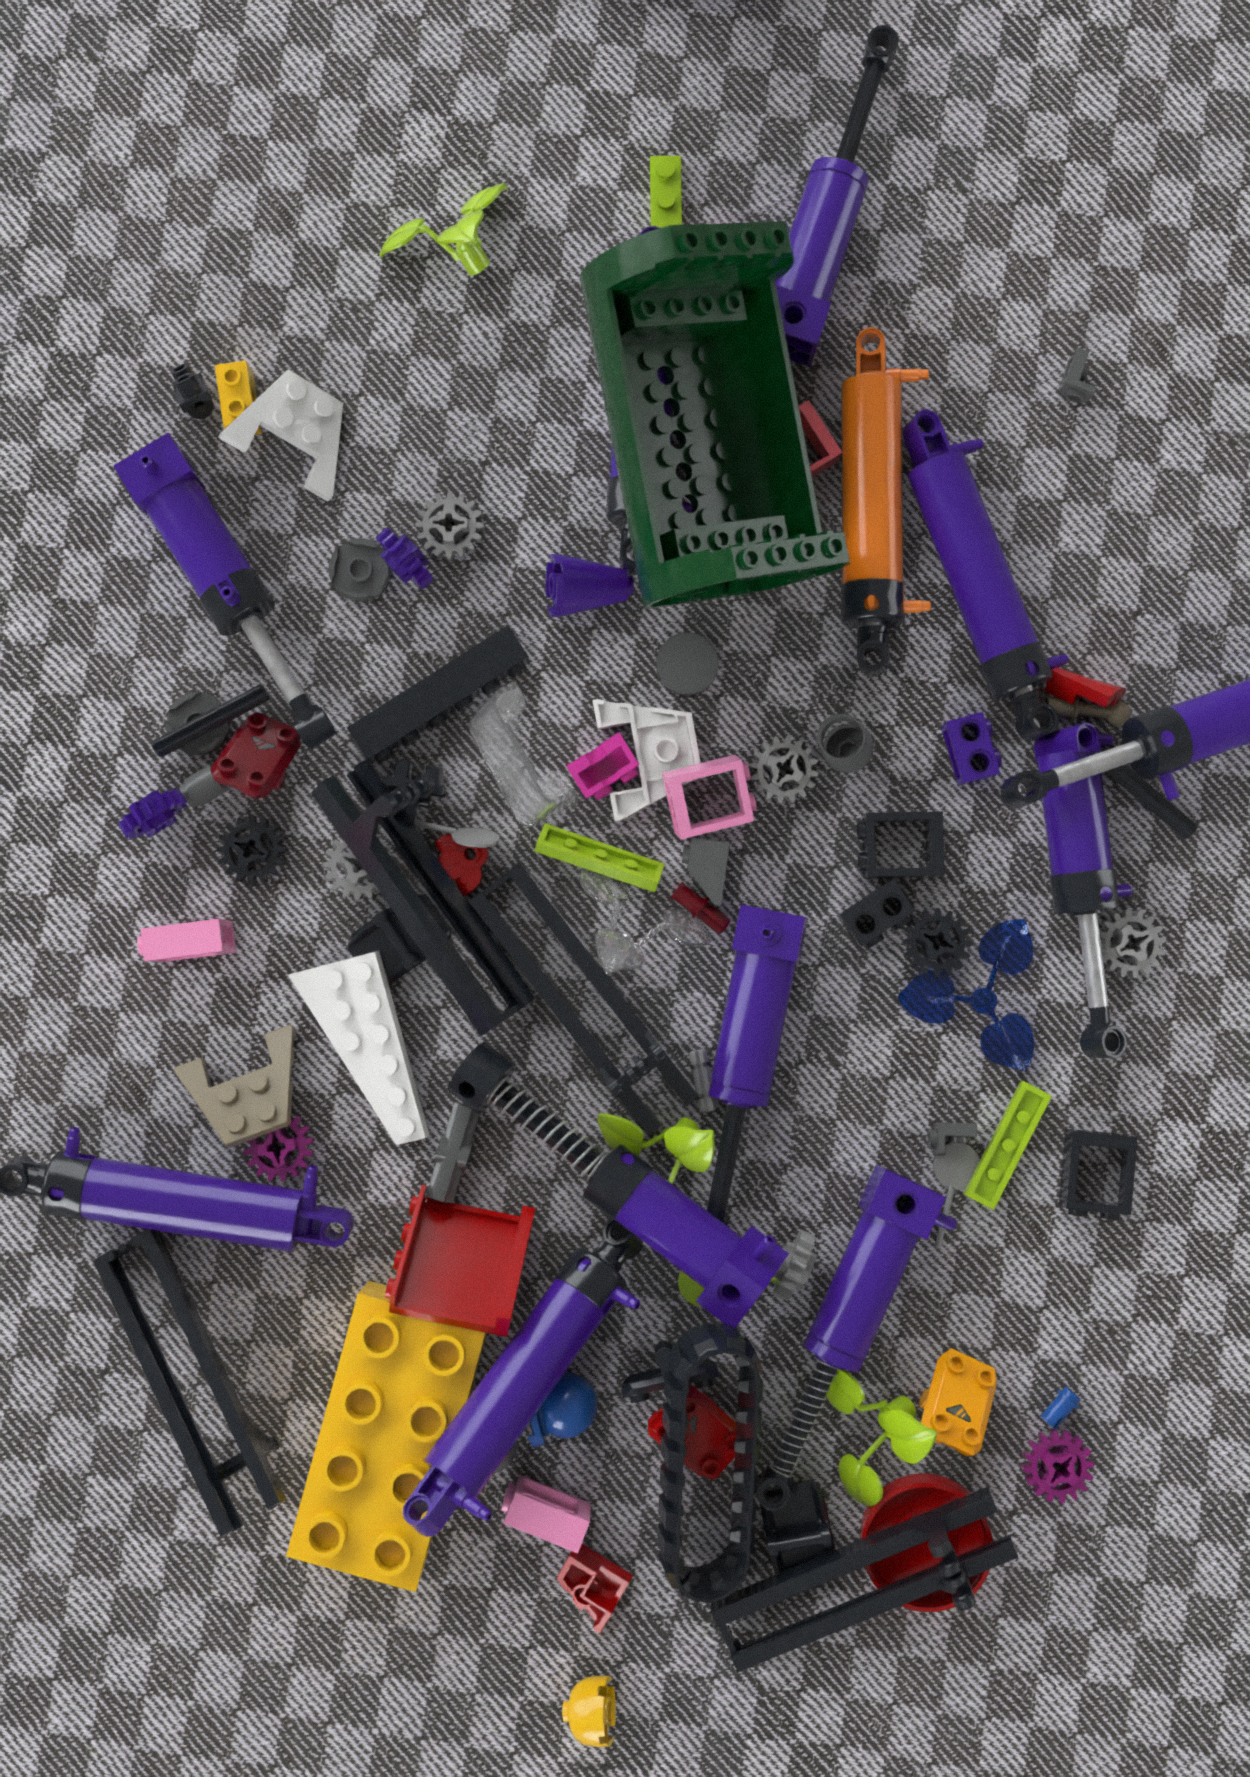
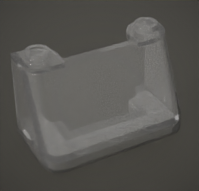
[469,680,579,827]

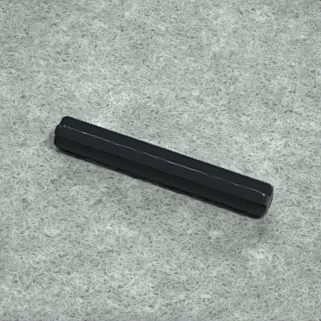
[151,685,269,757]
[1101,747,1198,839]

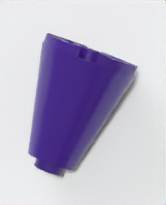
[545,553,634,618]

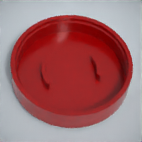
[860,1473,993,1612]

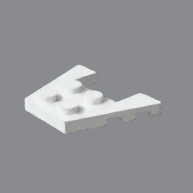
[218,369,343,502]
[593,699,701,822]

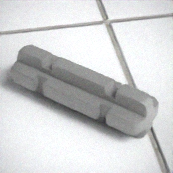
[689,1049,717,1112]

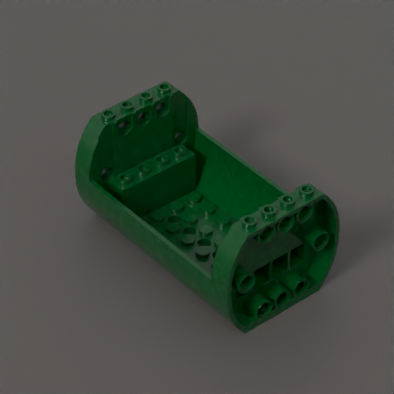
[580,221,851,609]

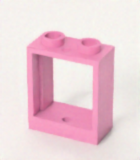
[662,755,757,840]
[137,919,236,962]
[501,1474,591,1554]

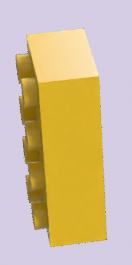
[286,1281,487,1592]

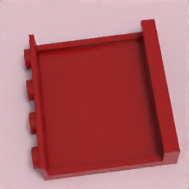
[385,1185,535,1337]

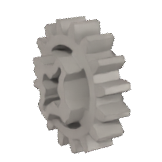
[415,491,485,562]
[749,735,819,805]
[323,839,391,902]
[1100,909,1167,978]
[772,1230,817,1301]

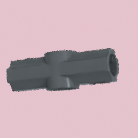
[426,1102,480,1203]

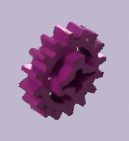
[243,1116,315,1181]
[1021,1428,1095,1504]

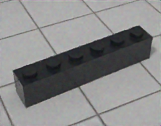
[347,625,530,764]

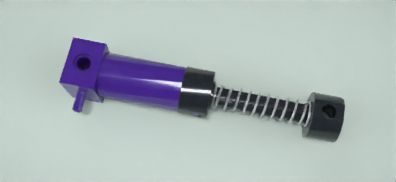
[447,1042,789,1328]

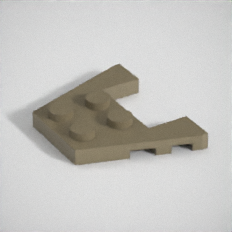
[174,1024,296,1148]

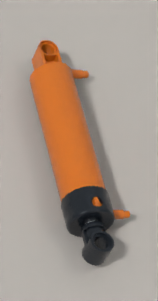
[841,327,931,677]

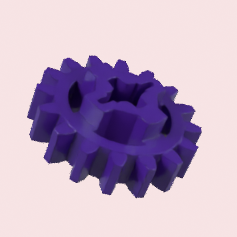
[375,528,434,590]
[118,789,187,839]

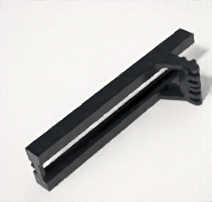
[93,1229,287,1537]

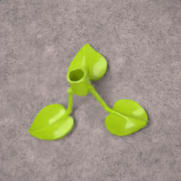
[379,183,508,276]
[597,1113,715,1184]
[826,1369,938,1506]

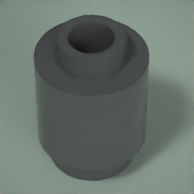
[179,764,228,808]

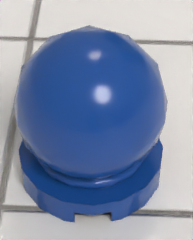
[528,1372,598,1448]

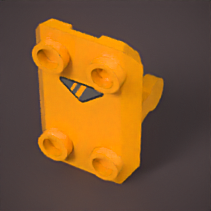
[919,1348,997,1456]

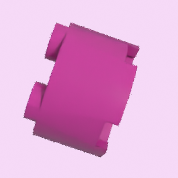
[566,732,640,801]

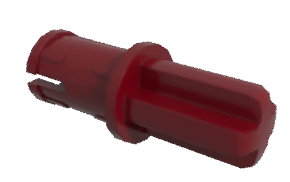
[670,882,730,934]

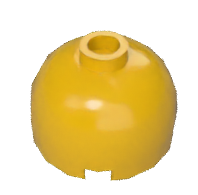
[562,1676,616,1747]

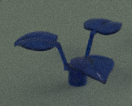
[898,919,1034,1071]

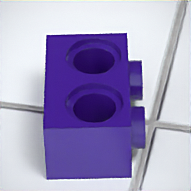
[940,712,1002,786]

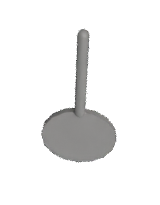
[414,820,500,848]
[933,1143,980,1249]

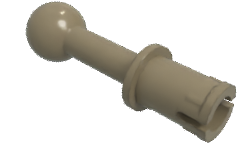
[1044,696,1131,726]

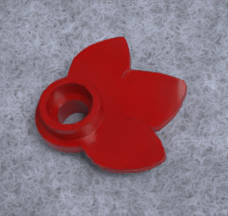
[435,834,489,895]

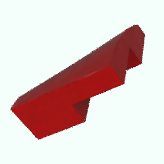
[1044,667,1127,708]
[556,1544,633,1634]

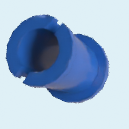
[1040,1386,1081,1430]

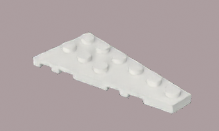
[288,951,430,1145]

